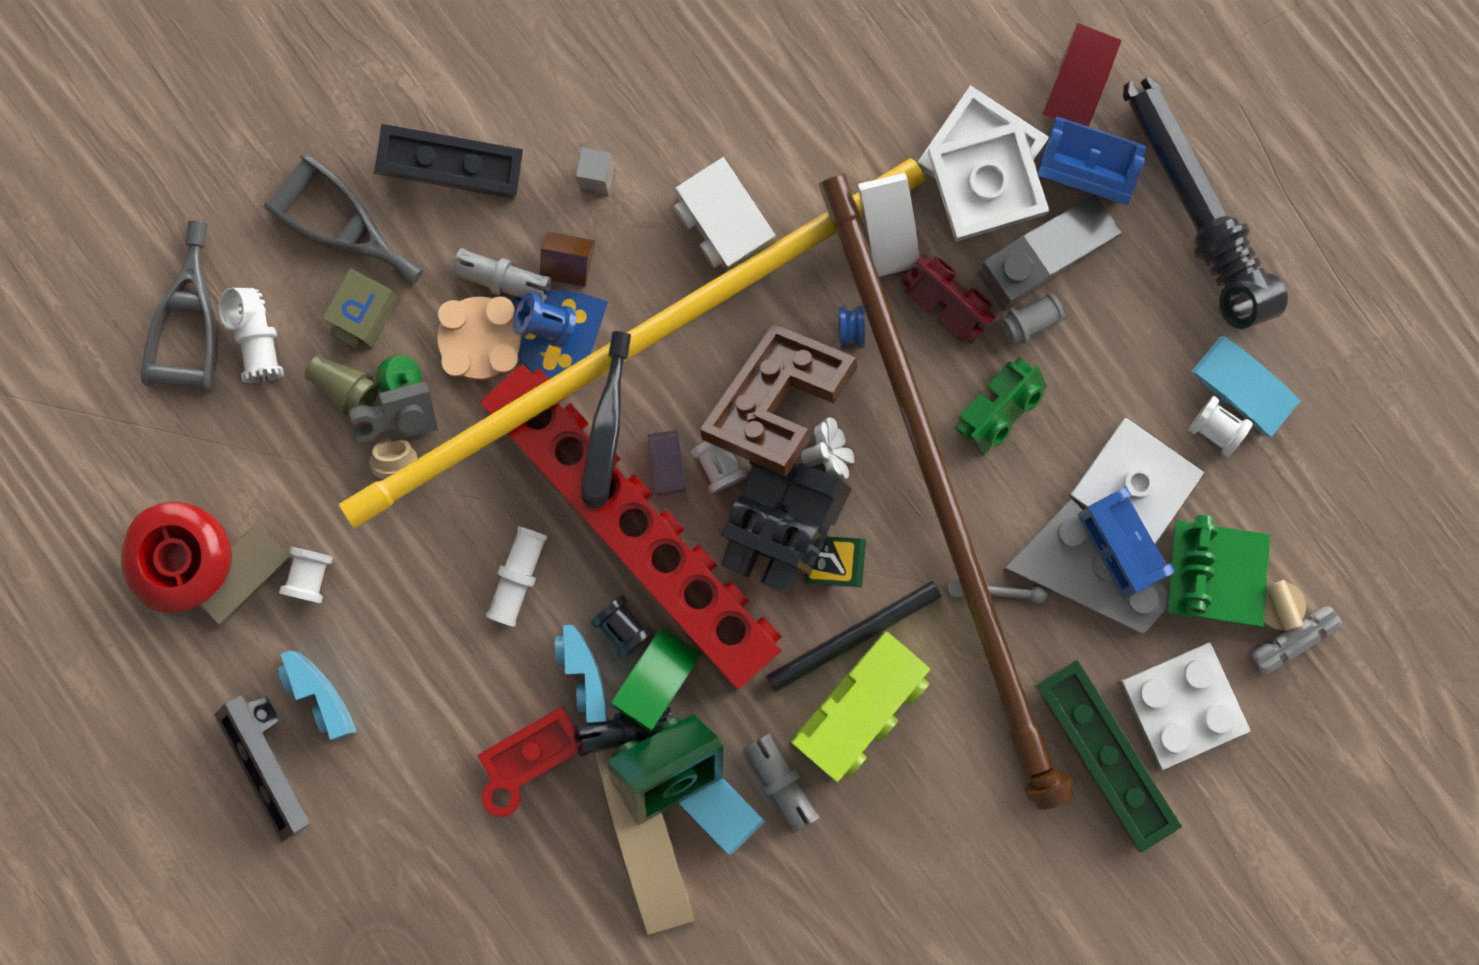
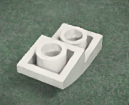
[858,173,919,277]

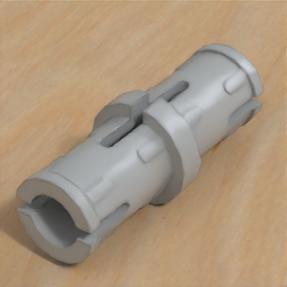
[452,248,551,303]
[743,733,820,833]

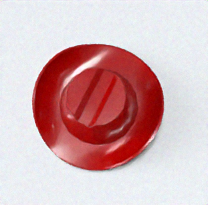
[121,502,232,613]

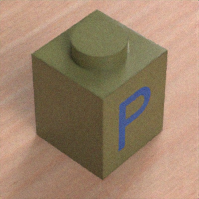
[322,268,399,349]

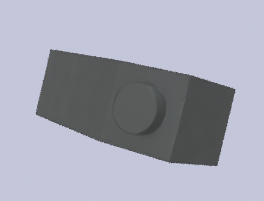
[978,195,1122,311]

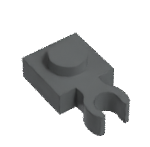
[348,381,438,443]

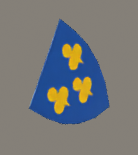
[511,290,608,379]

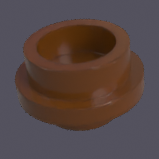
[1025,767,1073,810]

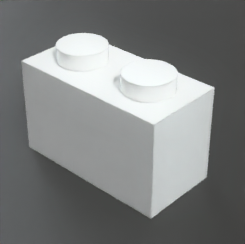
[673,157,776,272]

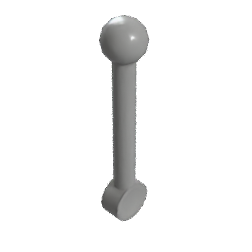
[947,579,1048,604]

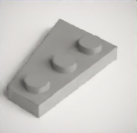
[1003,499,1168,634]

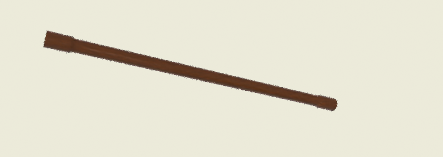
[818,174,1053,776]

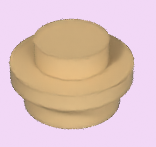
[369,438,418,479]

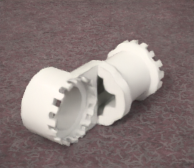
[218,288,284,384]

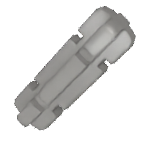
[1251,606,1342,674]

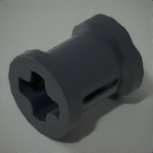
[591,595,654,659]

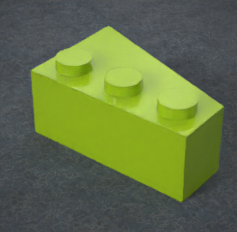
[790,631,930,783]

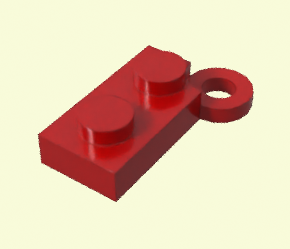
[477,706,581,817]

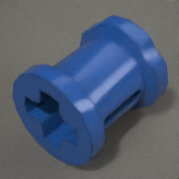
[513,293,576,348]

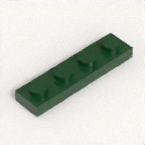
[1034,660,1182,853]

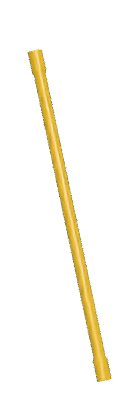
[338,158,925,529]

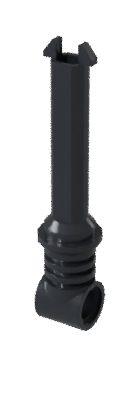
[1123,77,1288,329]

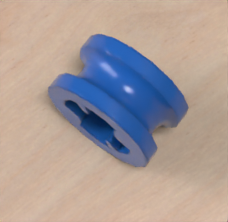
[838,305,865,349]

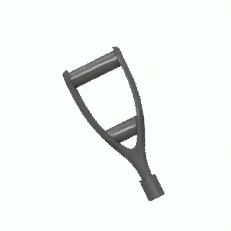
[264,154,423,285]
[141,221,218,392]

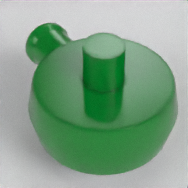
[376,355,421,392]

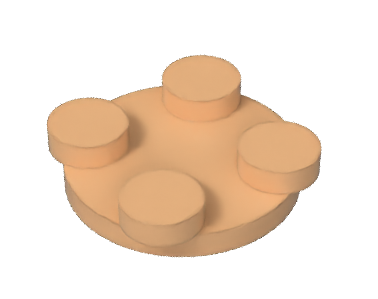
[437,296,521,380]

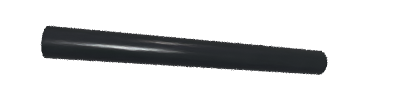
[766,581,942,692]

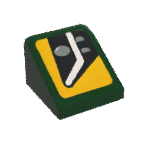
[804,536,866,587]

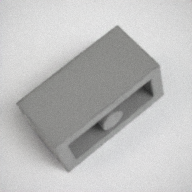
[576,147,614,196]

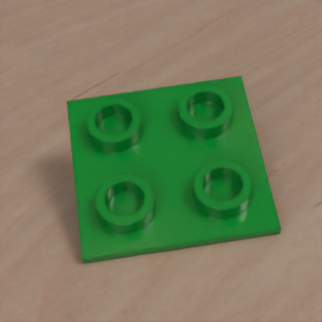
[1166,515,1271,628]

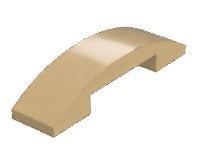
[595,742,695,935]

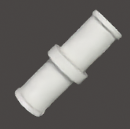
[486,526,548,627]

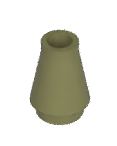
[305,355,379,415]

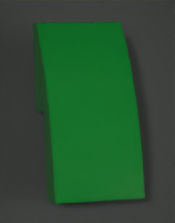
[610,627,701,732]

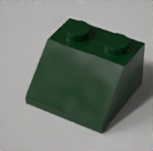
[607,714,724,825]

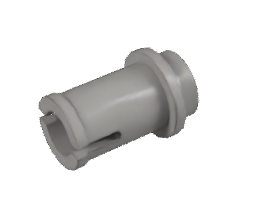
[1001,293,1065,344]

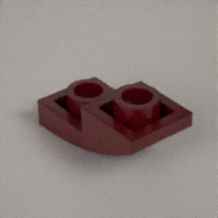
[1042,23,1122,127]

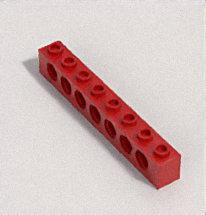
[480,364,782,690]

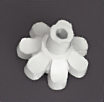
[801,417,855,479]

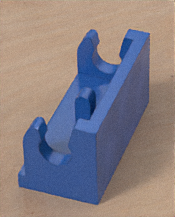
[1038,116,1146,205]
[1077,486,1175,599]

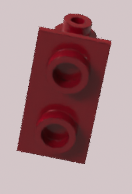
[901,255,996,344]

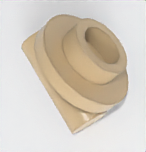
[1263,579,1306,631]

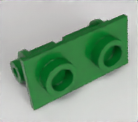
[955,358,1047,456]

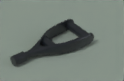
[581,331,631,508]

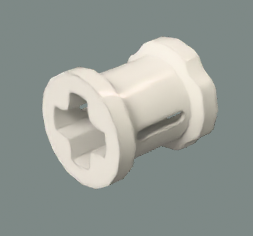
[1188,396,1253,458]
[690,441,749,495]
[279,546,334,603]

